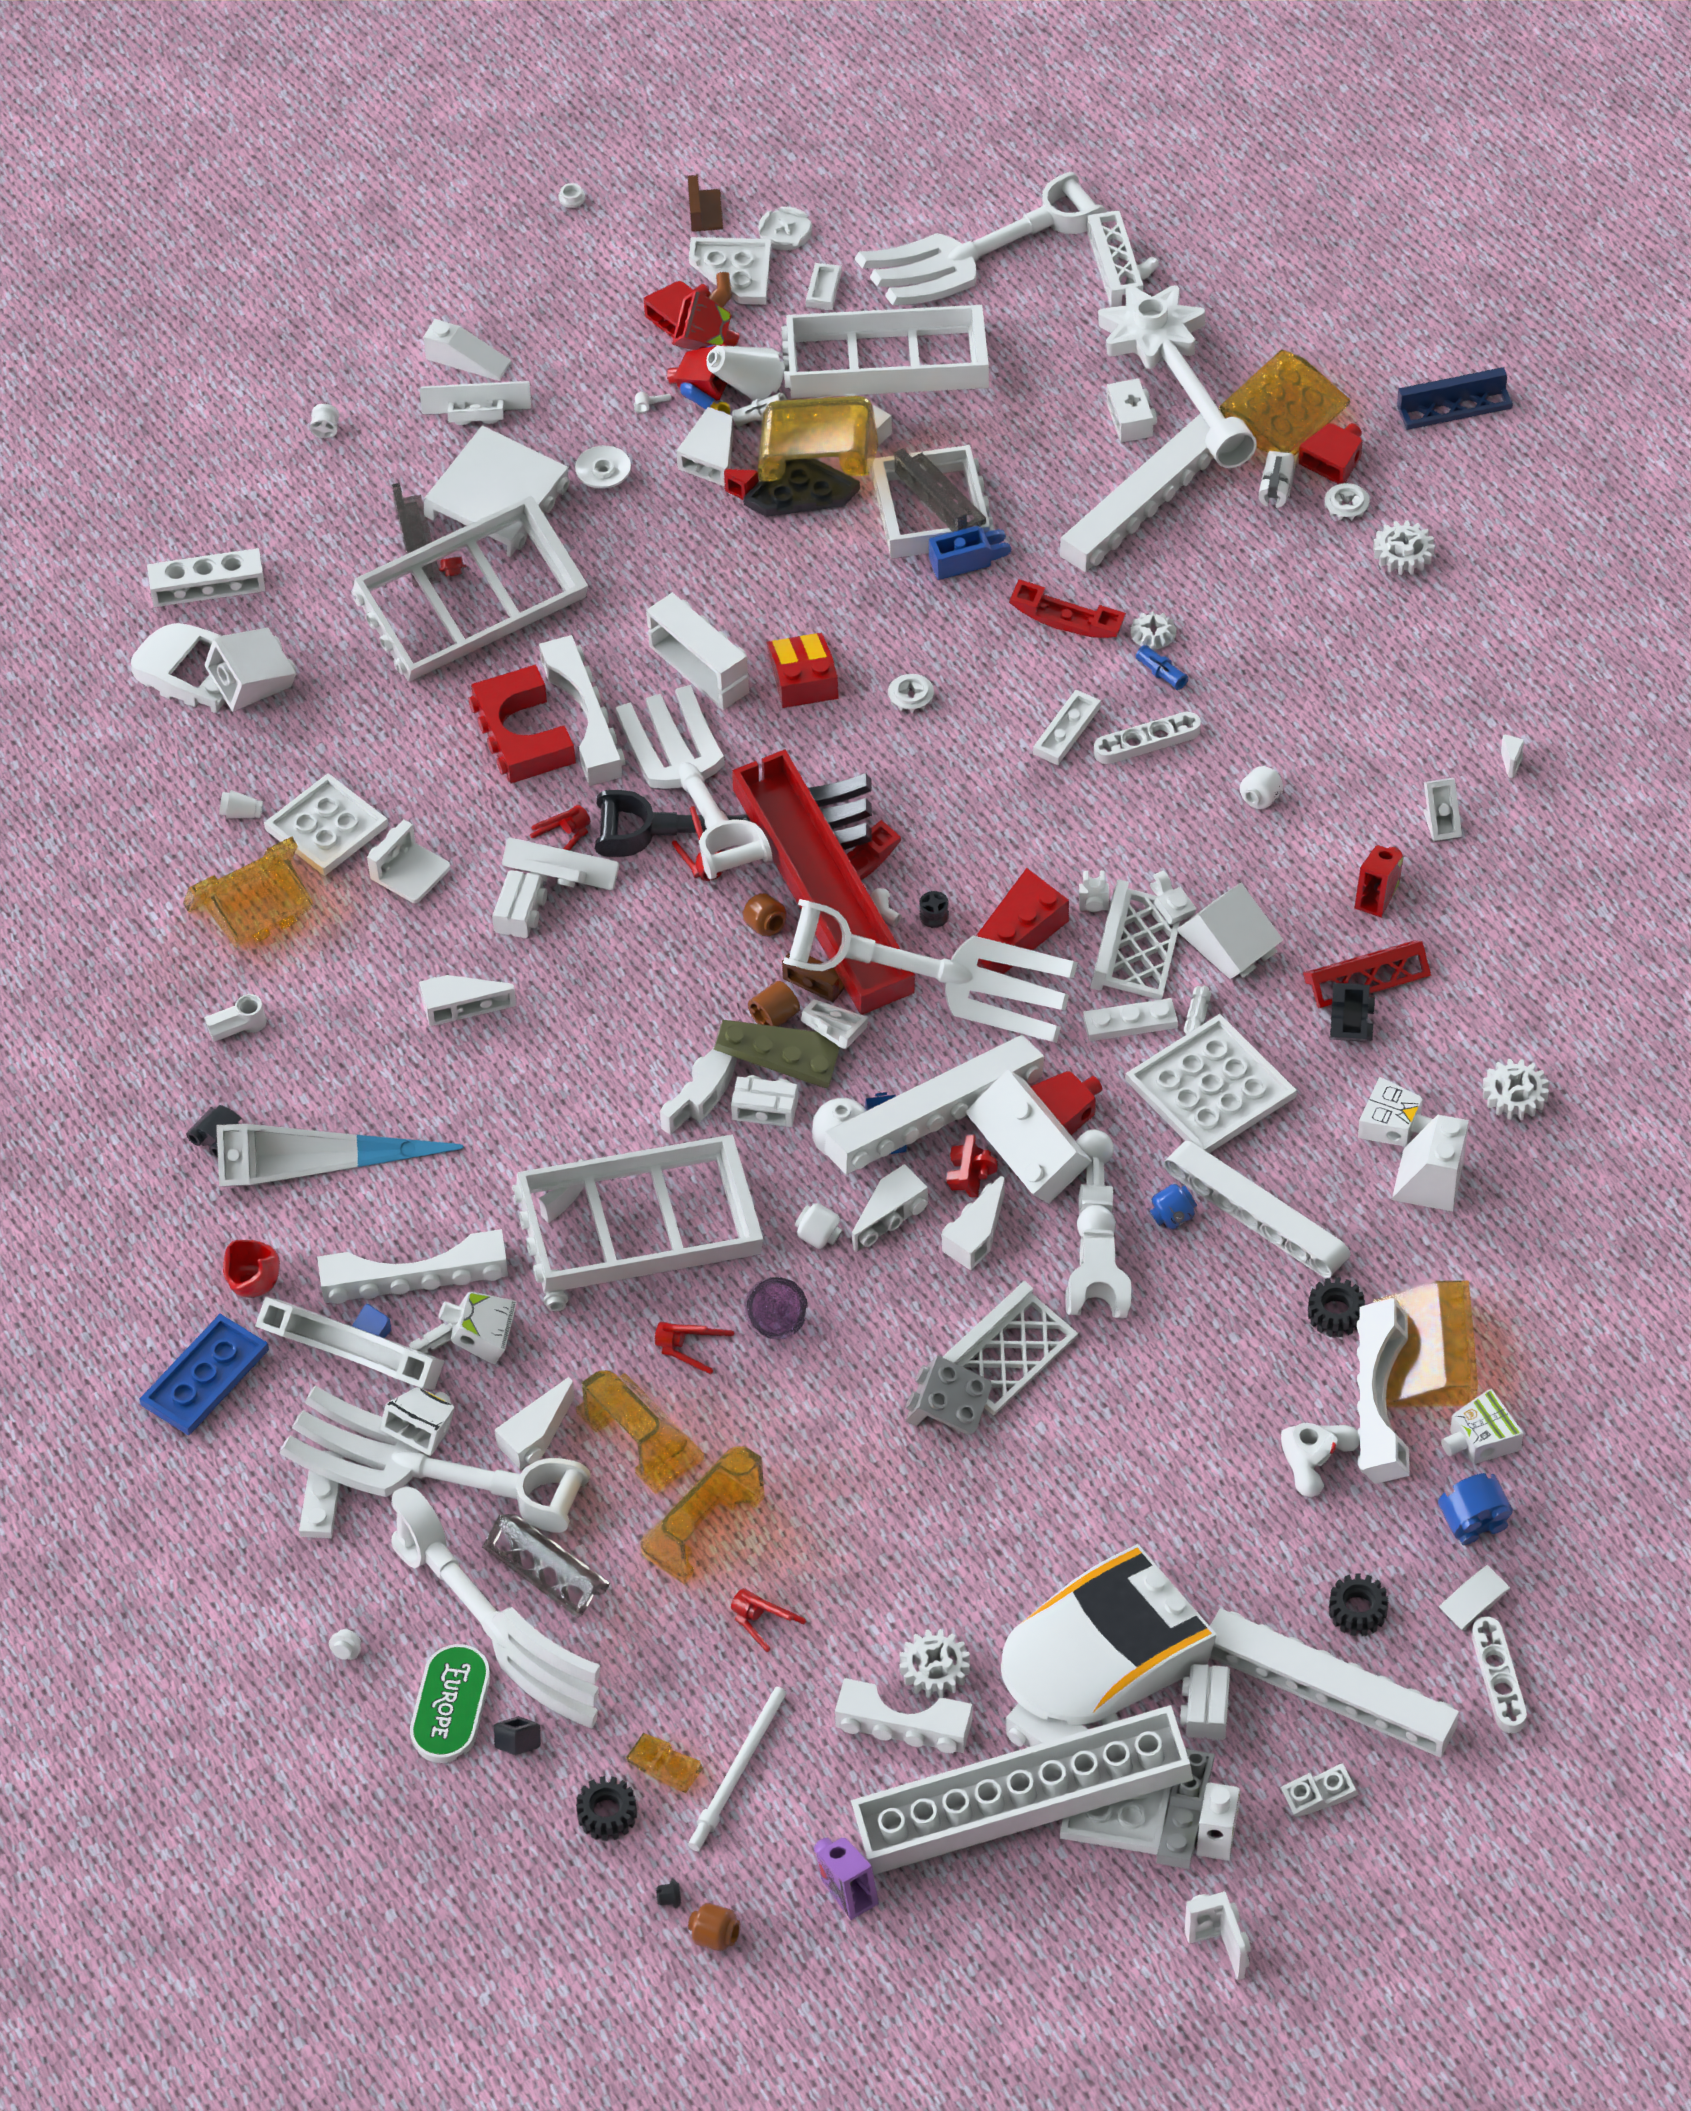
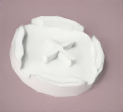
[758,207,812,251]

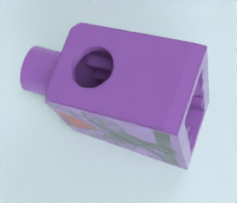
[814,1838,879,1920]

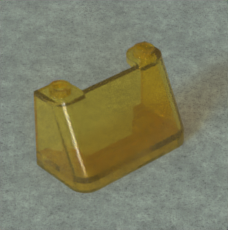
[758,396,879,481]
[640,1446,765,1584]

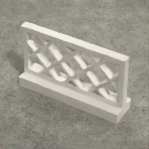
[1090,879,1180,1000]
[943,1281,1078,1415]

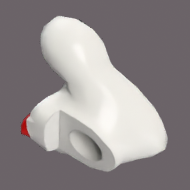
[1281,1423,1360,1497]

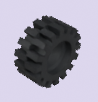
[1308,1277,1365,1337]
[1329,1573,1388,1636]
[576,1776,637,1841]

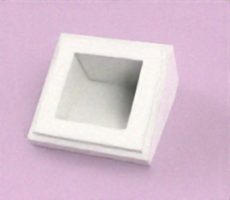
[1501,734,1524,778]

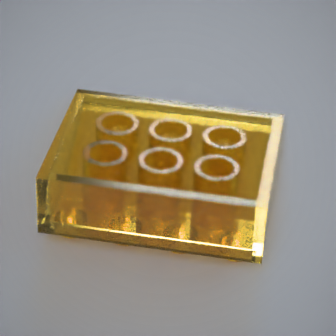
[1219,349,1350,456]
[1373,1280,1478,1407]

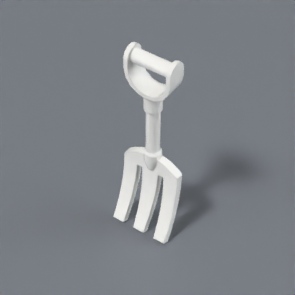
[855,172,1107,305]
[616,685,772,879]
[783,899,1078,1043]
[279,1385,591,1533]
[391,1487,600,1729]

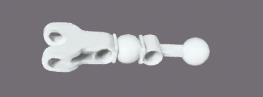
[1065,1129,1131,1319]

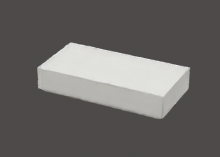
[806,263,842,310]

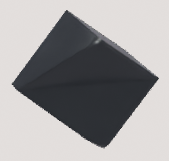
[494,1716,541,1756]

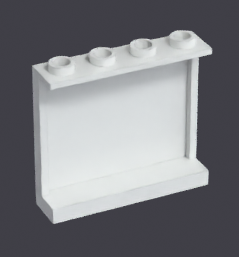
[424,425,570,557]

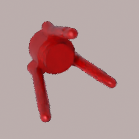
[530,805,591,851]
[672,806,723,881]
[655,1321,735,1374]
[731,1588,806,1652]

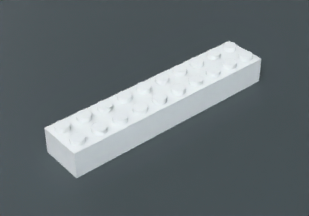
[851,1705,1193,1875]

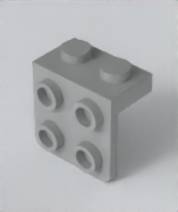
[905,1355,992,1435]

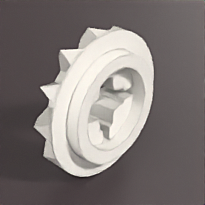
[1325,483,1370,521]
[1131,611,1176,649]
[888,674,934,713]

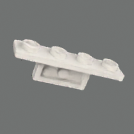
[420,381,531,425]
[502,837,620,890]

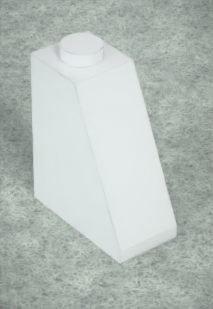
[676,407,733,486]

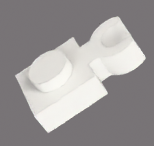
[1079,870,1109,912]

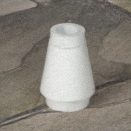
[219,790,263,819]

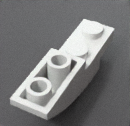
[660,1047,737,1135]

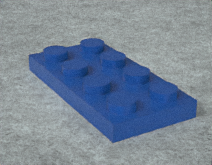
[139,1313,269,1436]

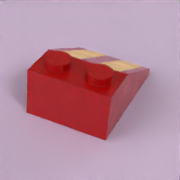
[766,632,839,708]

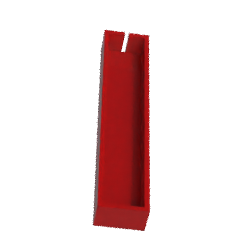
[732,749,915,1015]

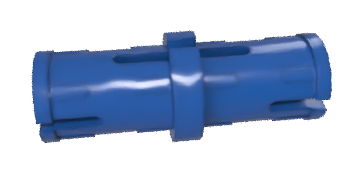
[1135,645,1189,690]

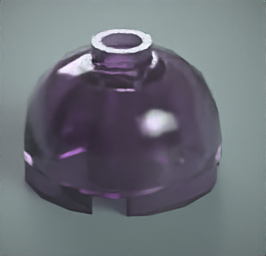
[744,1277,808,1339]

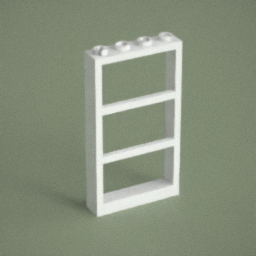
[781,305,989,399]
[351,495,588,682]
[512,1134,763,1294]

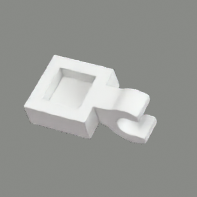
[1150,871,1197,925]

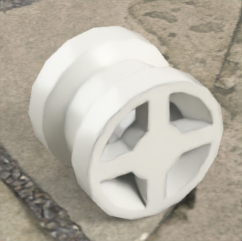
[310,404,339,438]

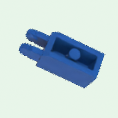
[929,526,1012,580]

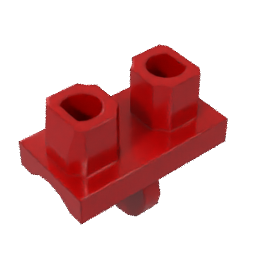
[946,1135,998,1198]

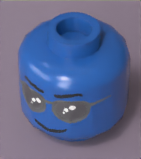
[1149,1184,1197,1229]

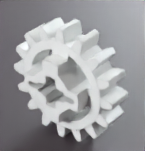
[1373,521,1435,575]
[1482,1059,1549,1120]
[899,1629,970,1698]

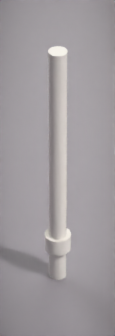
[688,1687,787,1851]

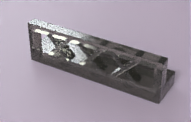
[894,448,986,532]
[391,483,441,587]
[482,1514,611,1618]

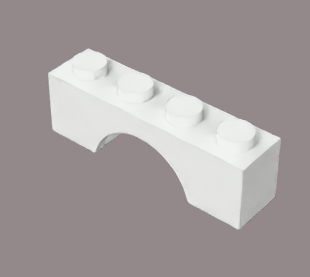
[835,1678,973,1753]

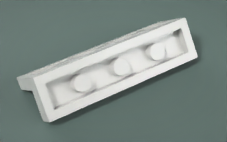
[1088,210,1143,307]

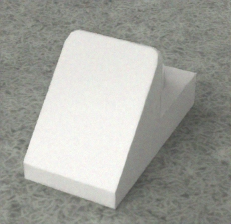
[1423,778,1462,841]

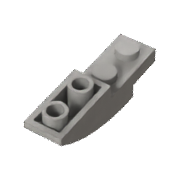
[1156,1748,1215,1869]

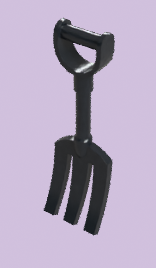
[595,773,872,857]

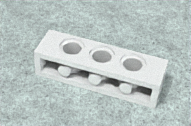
[147,548,265,607]

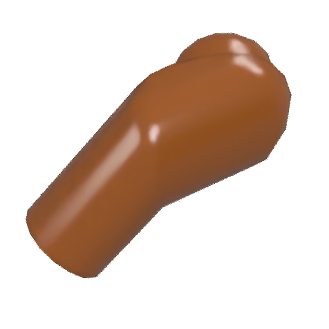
[708,272,732,307]

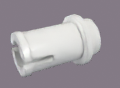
[543,1269,568,1311]

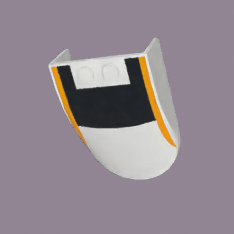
[1001,1544,1217,1725]

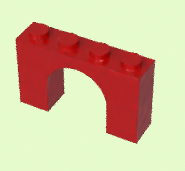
[468,664,576,784]

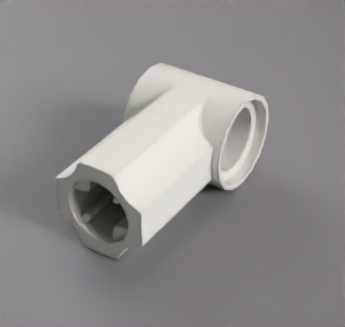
[204,994,267,1042]

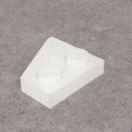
[801,999,869,1049]

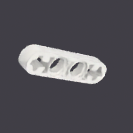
[1094,712,1201,764]
[1472,1617,1527,1733]

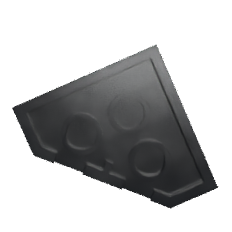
[743,447,860,517]

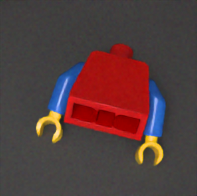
[667,344,731,415]

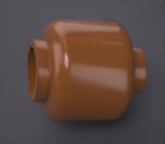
[743,893,787,937]
[688,1903,741,1951]

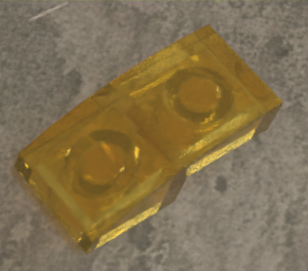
[626,1733,703,1793]

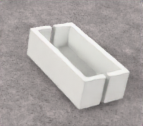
[646,592,749,710]

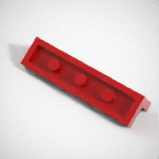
[1303,940,1431,1008]

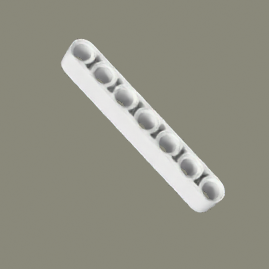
[1164,1141,1351,1278]

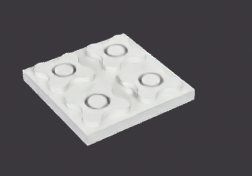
[1125,1014,1297,1153]

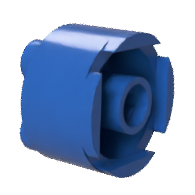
[1438,1473,1513,1546]

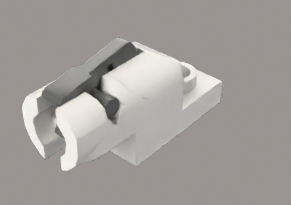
[1258,446,1299,508]

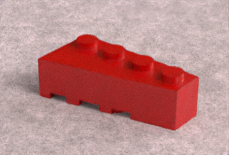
[976,868,1069,974]

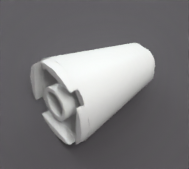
[706,346,785,400]

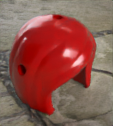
[223,1239,280,1298]

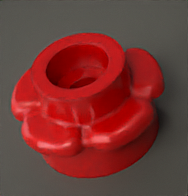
[439,557,466,577]

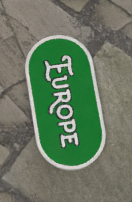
[410,1644,490,1763]

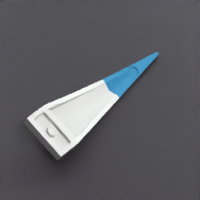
[217,1124,464,1187]

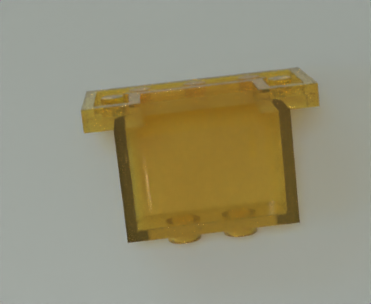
[183,836,314,947]
[576,1370,704,1494]

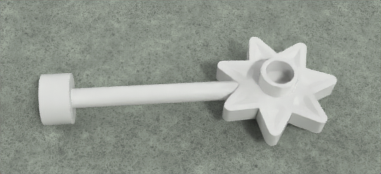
[1098,285,1257,468]

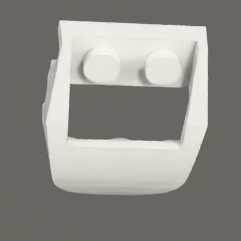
[131,623,226,713]

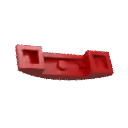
[1009,579,1126,638]
[846,820,901,880]

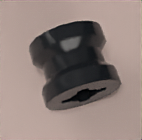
[919,891,949,928]

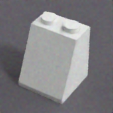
[204,628,296,712]
[1176,883,1283,979]
[1392,1115,1469,1212]

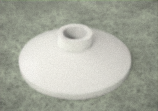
[575,445,631,489]

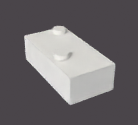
[965,1070,1092,1204]

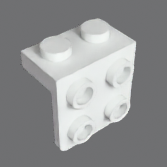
[367,819,450,903]
[1185,1891,1251,1980]

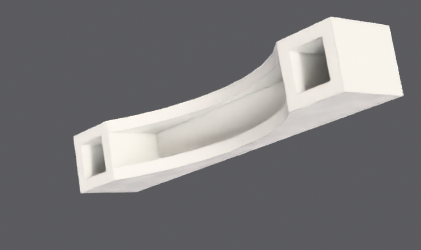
[539,635,626,786]
[317,1229,509,1304]
[255,1297,445,1390]
[1357,1298,1409,1484]

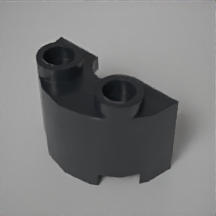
[1330,983,1375,1042]
[186,1105,242,1158]

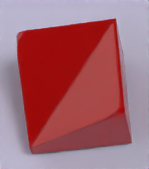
[724,469,759,500]

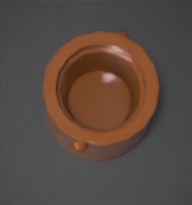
[748,981,800,1027]

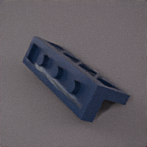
[1397,367,1513,430]

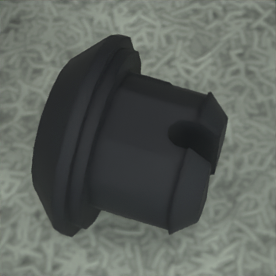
[656,1879,681,1909]

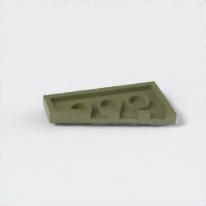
[713,1019,840,1088]

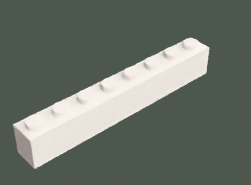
[1060,413,1214,572]
[824,1035,1044,1174]
[1210,1608,1459,1758]

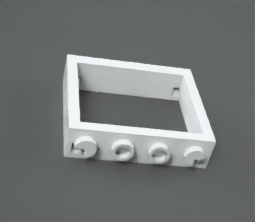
[871,445,994,559]

